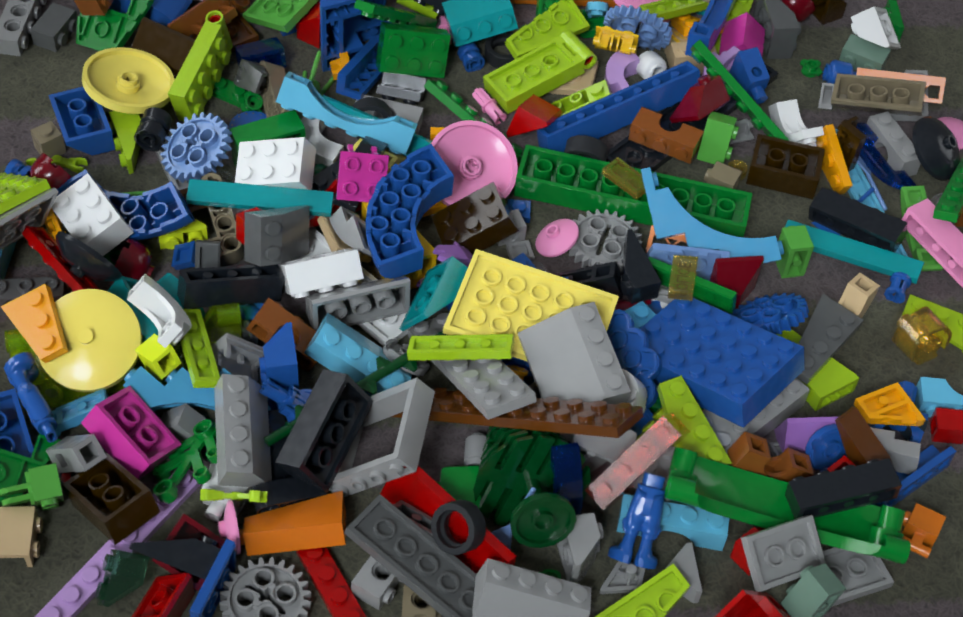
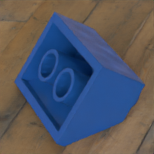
[49,87,115,156]
[259,322,299,411]

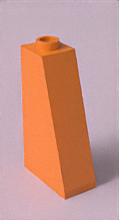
[239,491,346,556]

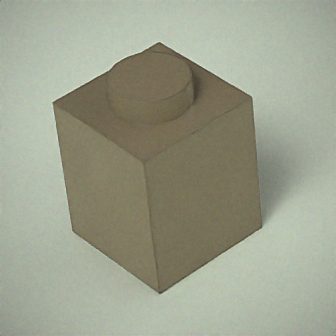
[30,121,67,158]
[704,161,742,189]

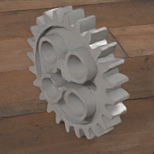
[569,209,643,273]
[219,557,311,617]

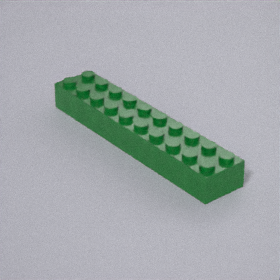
[514,144,752,237]

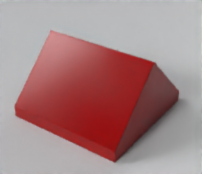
[506,94,562,137]
[132,573,195,617]

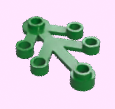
[153,419,217,504]

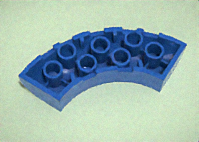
[366,144,454,279]
[57,169,195,241]

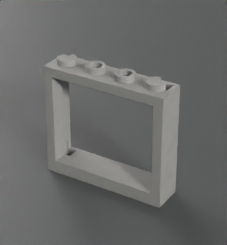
[329,378,435,497]

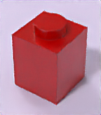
[929,408,963,444]

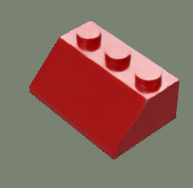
[295,1,321,49]

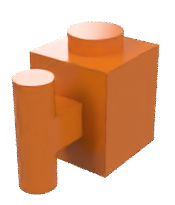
[902,503,946,558]

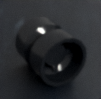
[134,107,173,151]

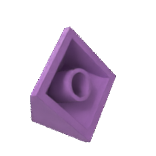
[774,417,838,454]

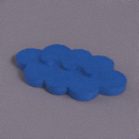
[607,309,662,410]

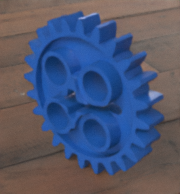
[731,293,809,335]

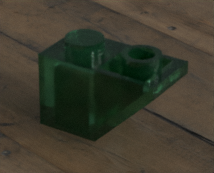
[95,549,150,607]

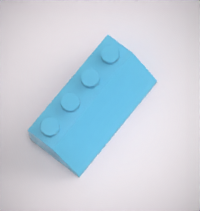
[304,313,412,396]

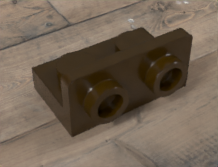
[837,116,867,172]

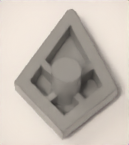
[599,561,645,594]

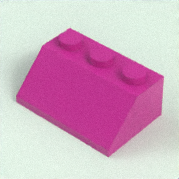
[81,385,182,480]

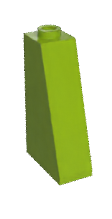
[776,329,859,411]

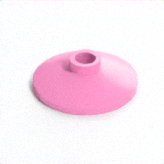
[535,219,579,257]
[218,500,241,555]

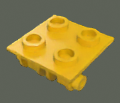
[593,26,639,55]

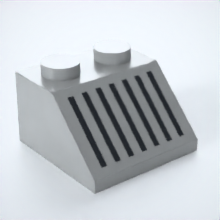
[557,513,603,584]

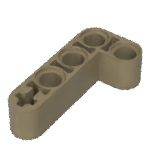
[259,61,304,120]
[201,173,244,267]

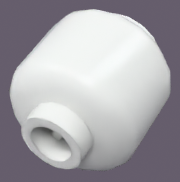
[636,51,667,80]

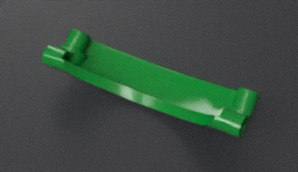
[664,447,911,564]

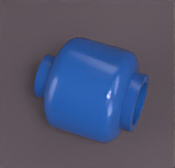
[822,60,856,84]

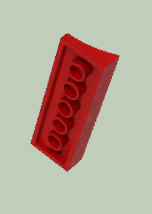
[380,466,516,574]

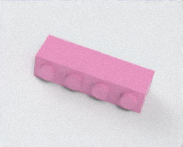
[902,198,963,288]

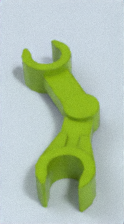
[26,155,88,173]
[200,489,268,503]

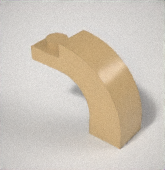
[838,273,880,318]

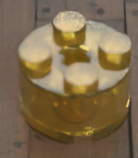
[892,306,952,365]

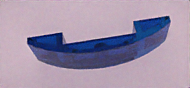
[856,123,917,190]
[551,442,583,515]

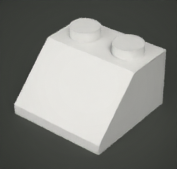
[851,6,901,50]

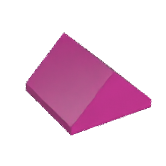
[719,12,765,56]

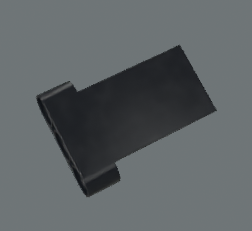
[250,409,327,514]

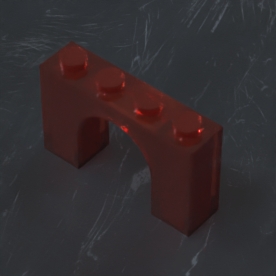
[585,413,690,510]

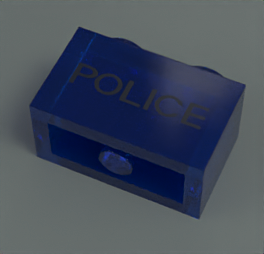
[235,37,287,68]

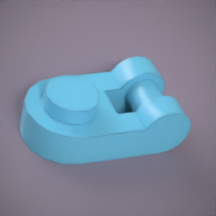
[585,1,609,18]

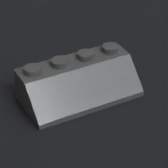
[305,276,411,331]
[214,374,272,487]
[472,558,591,617]

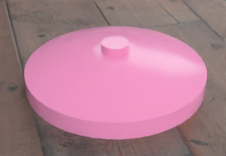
[431,120,518,206]

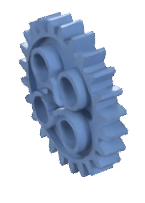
[603,5,673,51]
[160,112,233,183]

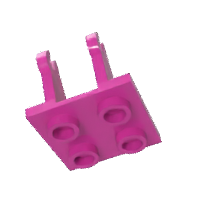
[336,144,389,202]

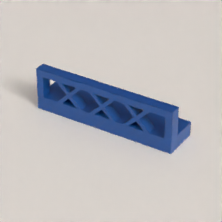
[336,36,383,100]
[871,445,956,507]

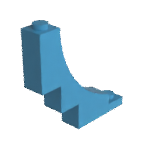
[641,167,784,265]

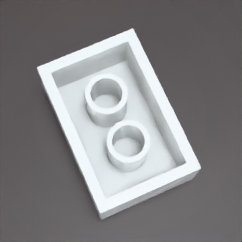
[235,137,316,190]
[51,173,134,256]
[278,248,364,298]

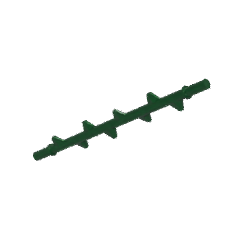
[264,331,446,447]

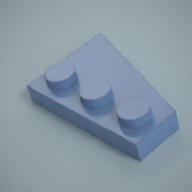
[646,243,730,281]

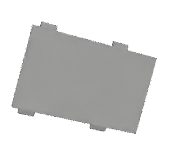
[573,429,637,472]

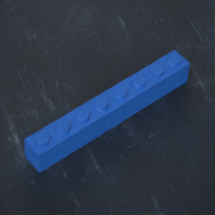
[536,61,700,152]

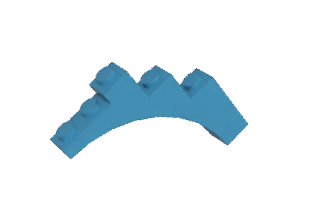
[123,366,271,412]

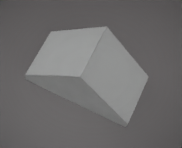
[160,404,206,441]
[665,542,702,603]

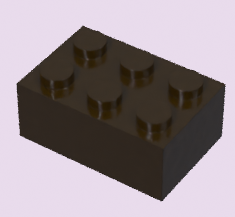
[746,134,825,199]
[431,182,519,255]
[62,453,160,545]

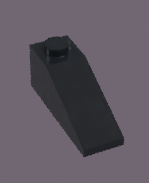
[620,229,661,304]
[554,261,623,299]
[129,536,221,580]

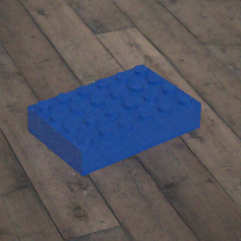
[640,293,805,428]

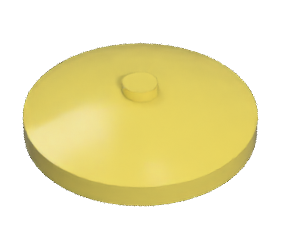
[82,47,175,114]
[38,289,142,392]

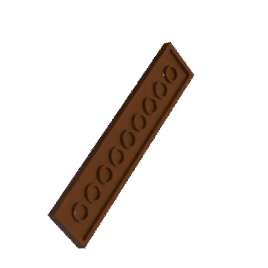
[391,388,644,438]

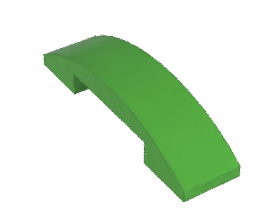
[900,186,943,272]

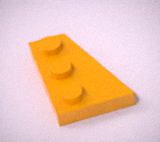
[816,124,853,195]
[0,284,68,363]

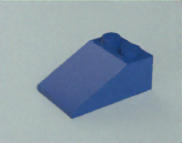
[0,388,34,458]

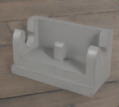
[211,333,264,382]

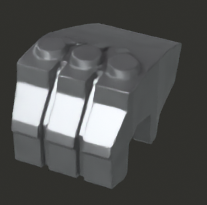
[233,59,268,94]

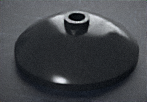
[912,116,960,181]
[55,231,122,282]

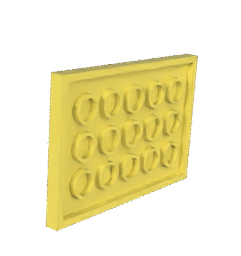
[442,249,619,362]

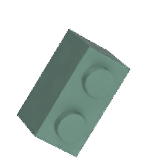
[839,34,891,70]
[781,563,846,617]

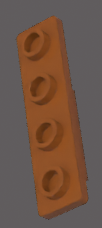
[167,0,238,37]

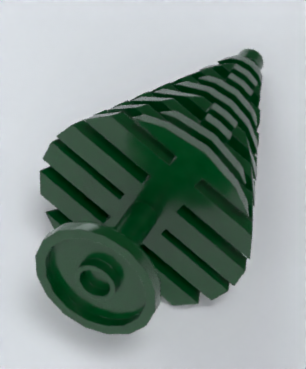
[473,426,591,548]

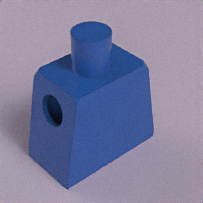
[729,47,770,104]

